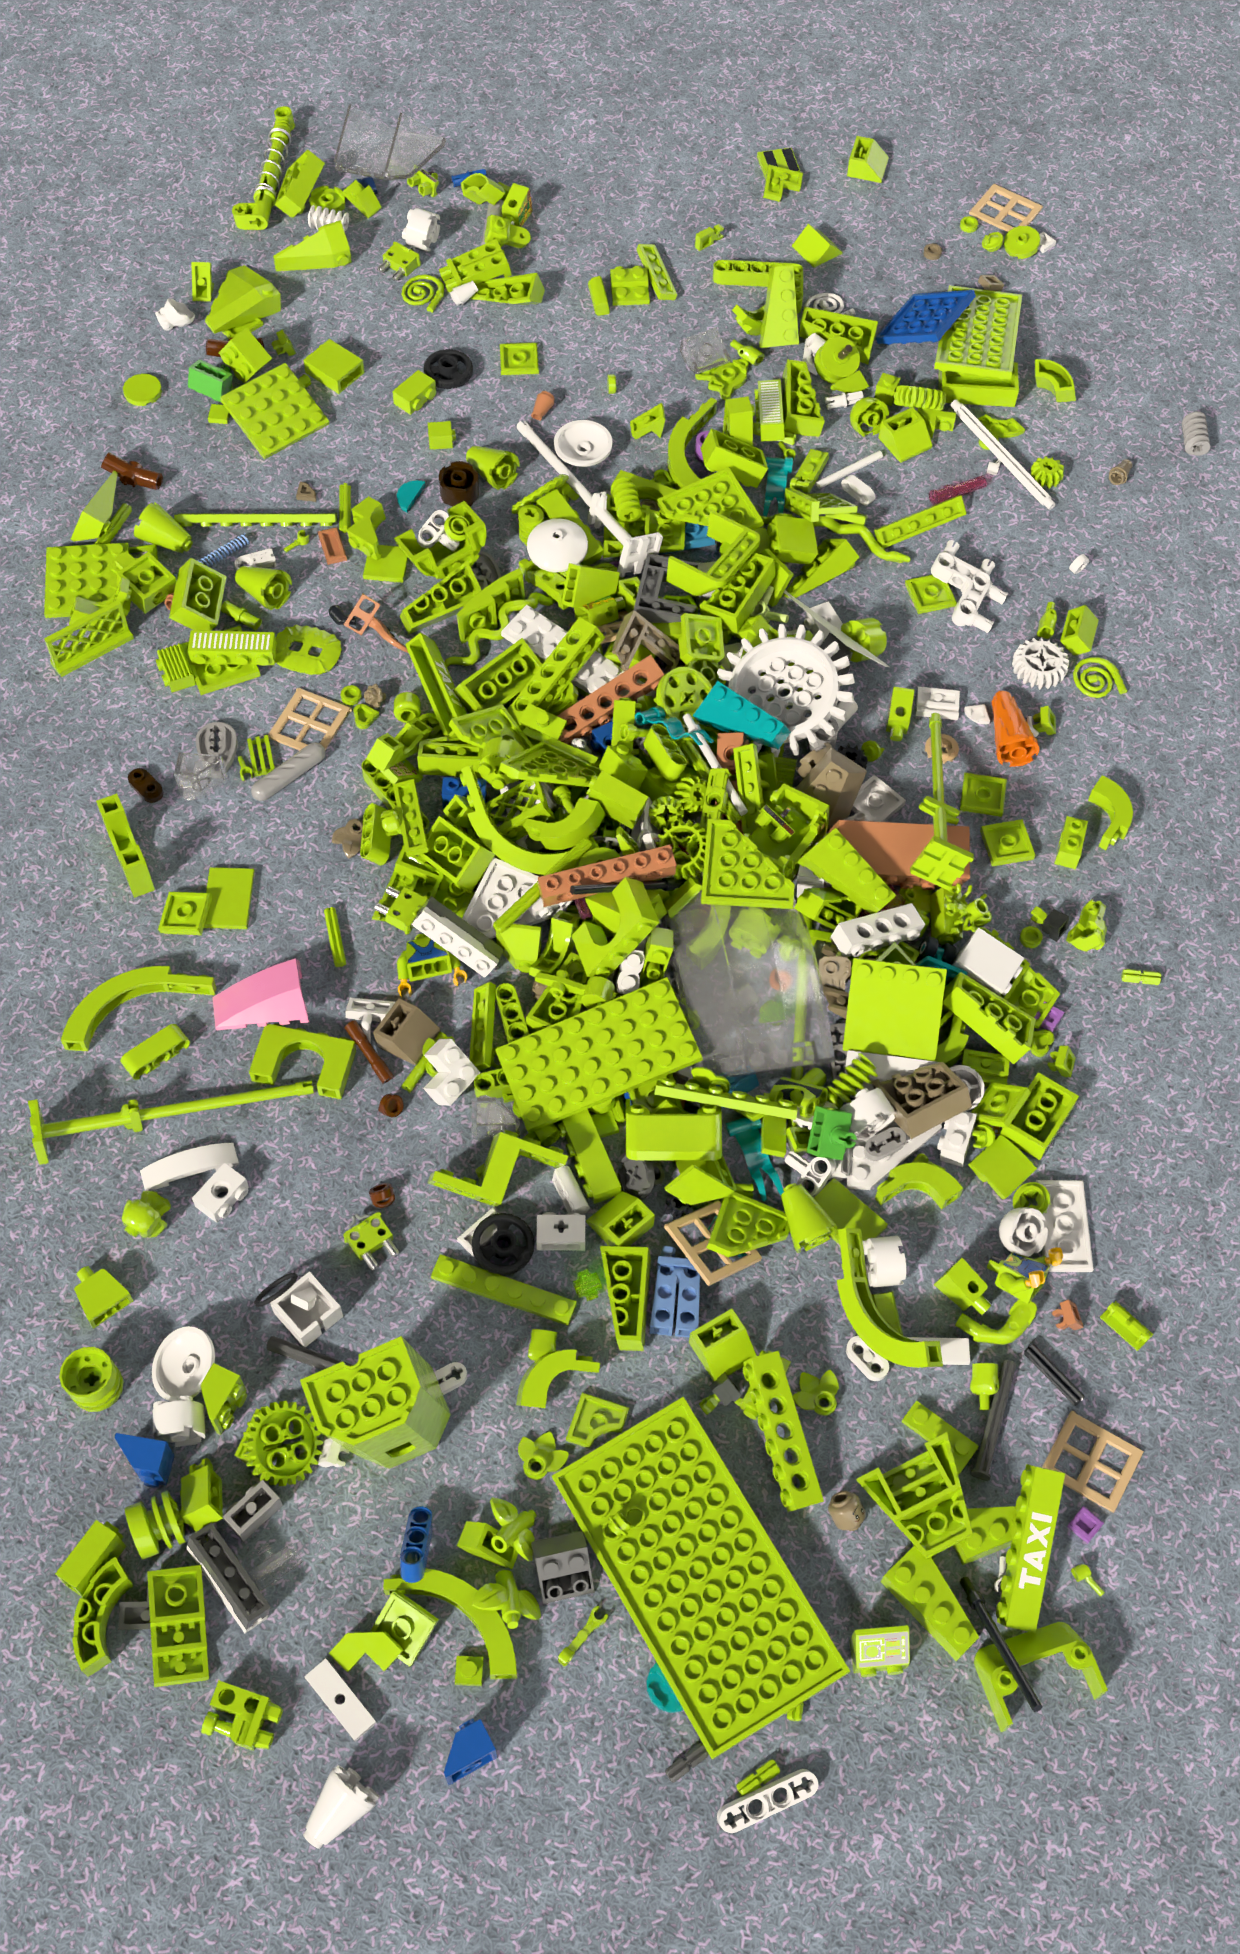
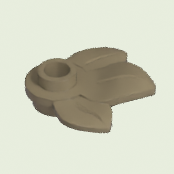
[332,819,363,859]

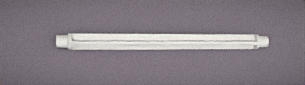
[950,400,1055,510]

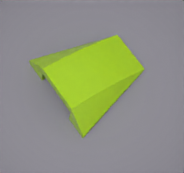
[603,494,685,558]
[372,845,475,922]
[990,929,1060,1029]
[856,1432,973,1559]

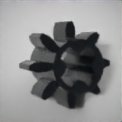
[665,1196,694,1221]

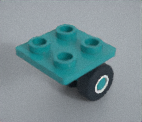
[916,936,968,987]

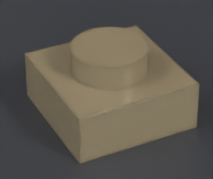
[978,275,1004,291]

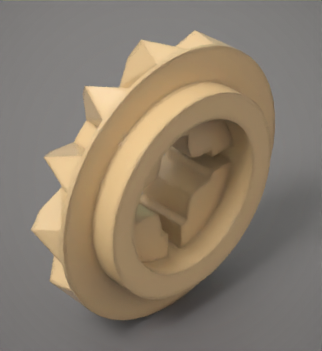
[925,734,959,764]

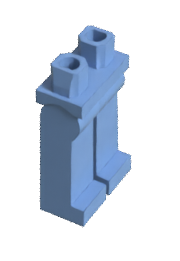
[649,1246,700,1337]

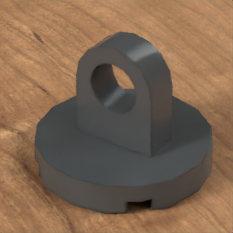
[618,1155,665,1199]

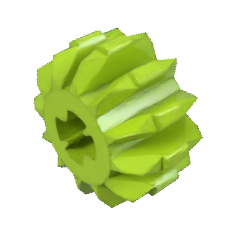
[1030,456,1064,489]
[673,776,707,813]

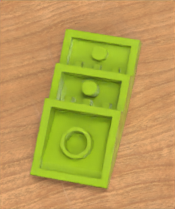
[457,568,525,644]
[147,1565,209,1687]

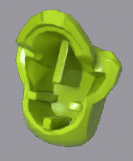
[121,1191,171,1238]

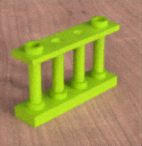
[733,744,778,834]

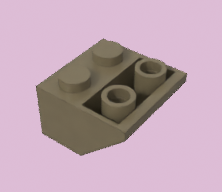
[373,998,441,1065]

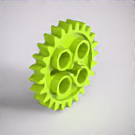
[242,1401,323,1486]

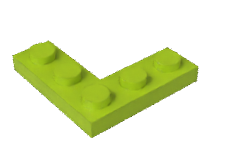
[901,1400,979,1476]

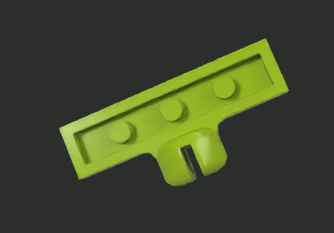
[381,779,429,857]

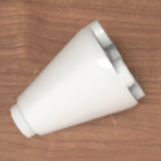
[303,1765,379,1849]

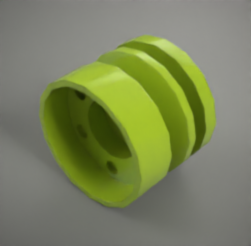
[59,1347,124,1412]
[124,1490,186,1560]

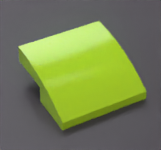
[968,1134,1037,1199]

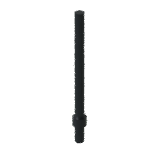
[570,877,687,895]
[959,1577,1043,1712]

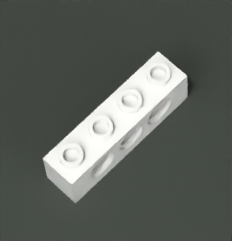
[831,903,925,957]

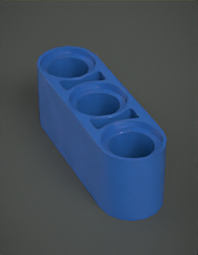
[400,1506,432,1583]

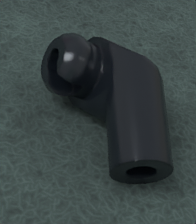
[328,605,356,625]

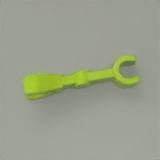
[558,1606,608,1666]

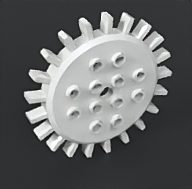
[717,624,855,757]

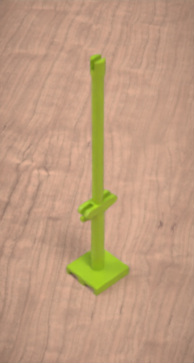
[910,713,974,891]
[28,1080,314,1165]

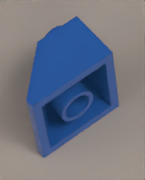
[115,1433,175,1488]
[444,1719,497,1785]

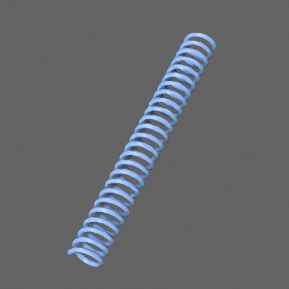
[174,533,249,580]

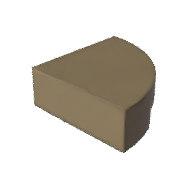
[296,481,316,502]

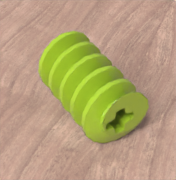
[611,477,642,522]
[518,505,544,546]
[827,1053,878,1103]

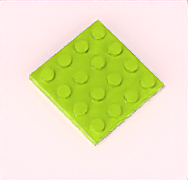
[220,363,330,459]
[44,543,130,618]

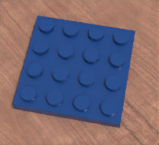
[875,290,976,345]

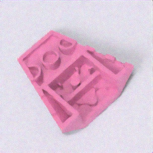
[213,958,309,1030]

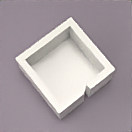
[270,1271,343,1347]

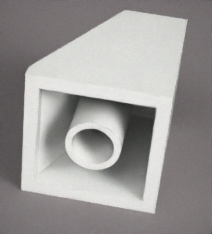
[952,928,1024,996]

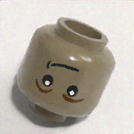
[828,1491,866,1531]

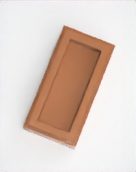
[318,527,347,565]

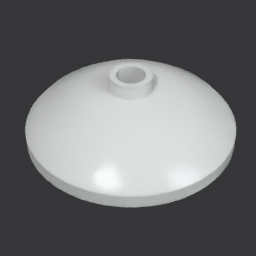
[554,420,612,467]
[527,518,588,572]
[152,1326,215,1401]

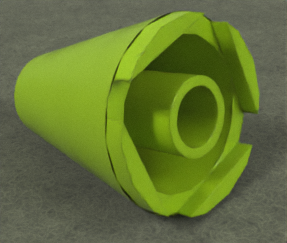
[466,445,520,490]
[134,502,193,553]
[235,566,292,610]
[781,1183,839,1253]

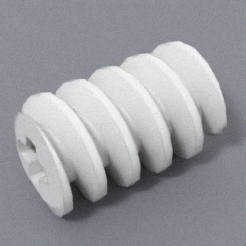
[308,205,349,232]

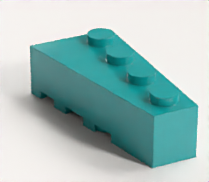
[693,681,791,750]

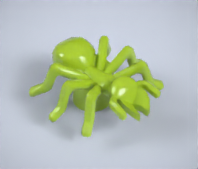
[945,883,992,934]

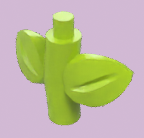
[490,1497,537,1561]
[472,1570,541,1629]

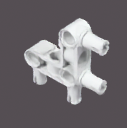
[931,540,1008,633]

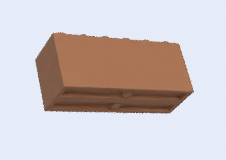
[829,820,970,890]

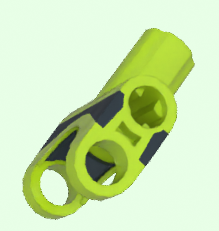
[769,1068,828,1118]

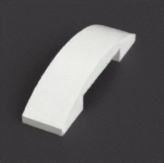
[140,1143,239,1191]

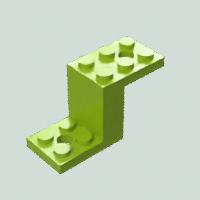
[428,1130,568,1207]

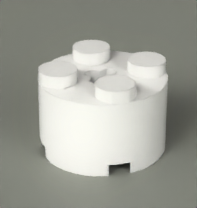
[402,208,440,251]
[840,1088,897,1140]
[863,1236,906,1287]
[152,1396,206,1447]

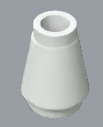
[450,281,478,306]

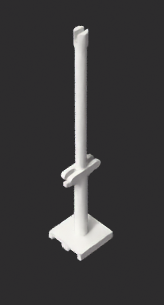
[517,420,663,577]

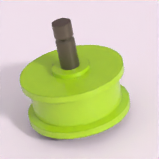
[814,336,860,384]

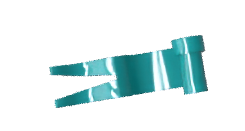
[763,457,793,517]
[635,706,714,746]
[725,1117,784,1202]

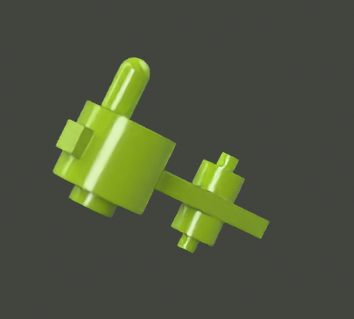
[535,969,617,1009]

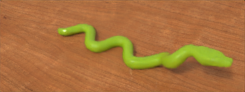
[761,513,911,563]
[445,592,557,667]

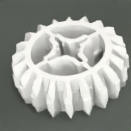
[1012,637,1069,690]

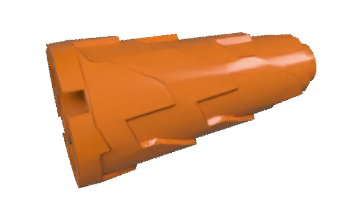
[991,690,1039,767]

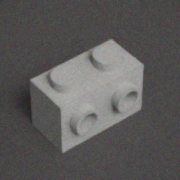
[222,1480,283,1542]

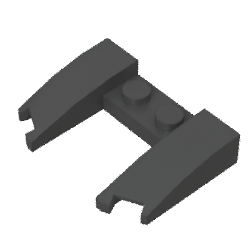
[634,553,698,623]

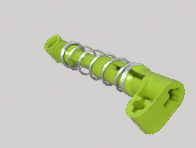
[232,106,295,230]

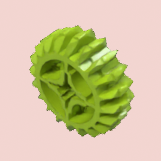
[894,385,946,411]
[655,820,707,880]

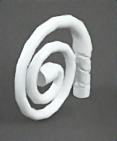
[805,293,856,316]

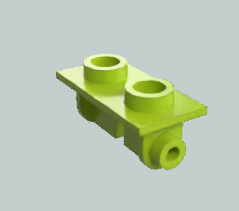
[1100,1301,1154,1351]

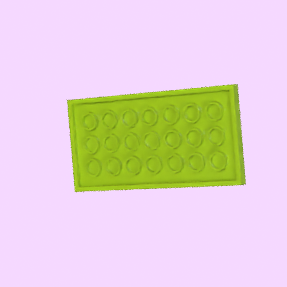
[934,285,1022,379]
[495,977,703,1133]

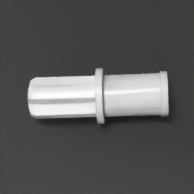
[825,391,864,410]

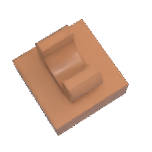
[1052,1300,1084,1330]

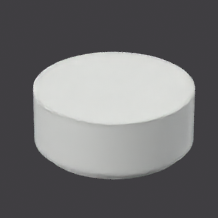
[1069,554,1089,574]

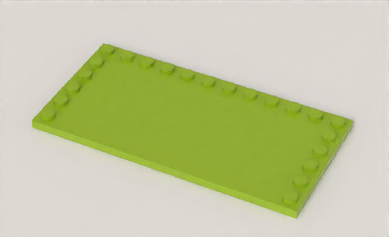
[551,1396,850,1760]

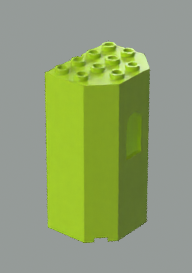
[300,1336,451,1469]

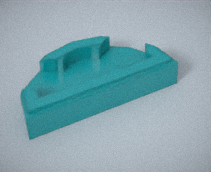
[397,480,426,513]
[646,1662,683,1713]

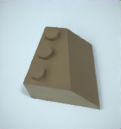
[795,748,867,829]
[871,1062,972,1139]

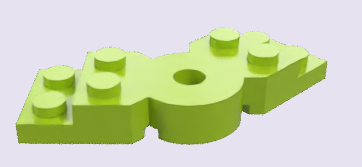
[653,613,726,723]

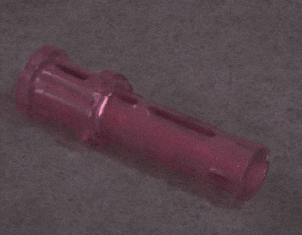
[929,475,987,505]

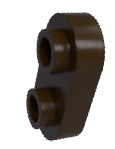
[128,768,164,803]

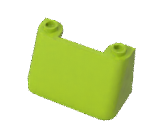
[744,783,829,881]

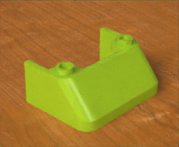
[666,510,760,596]
[626,1099,722,1160]
[650,1099,736,1205]
[974,1622,1108,1732]

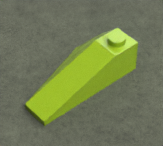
[273,221,352,272]
[470,273,545,305]
[70,471,117,542]

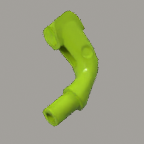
[955,1299,1037,1345]

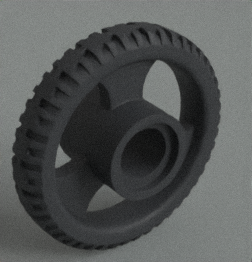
[424,349,473,389]
[472,1213,535,1275]

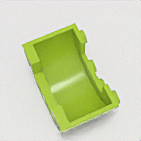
[394,501,486,579]

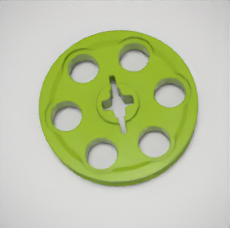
[656,667,712,726]

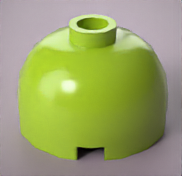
[850,397,889,437]

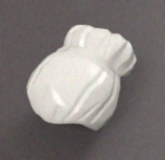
[155,298,195,331]

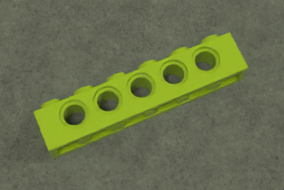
[507,617,605,731]
[743,1351,824,1512]

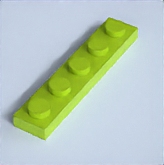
[874,495,966,549]

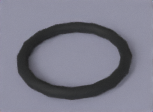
[254,1272,298,1307]

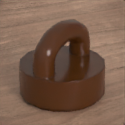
[378,1093,404,1118]
[369,1183,395,1208]

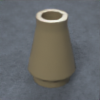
[1109,459,1132,485]

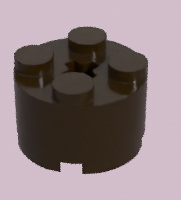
[439,461,479,507]

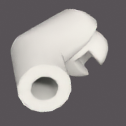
[571,738,592,754]

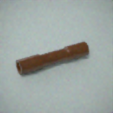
[344,1020,394,1084]

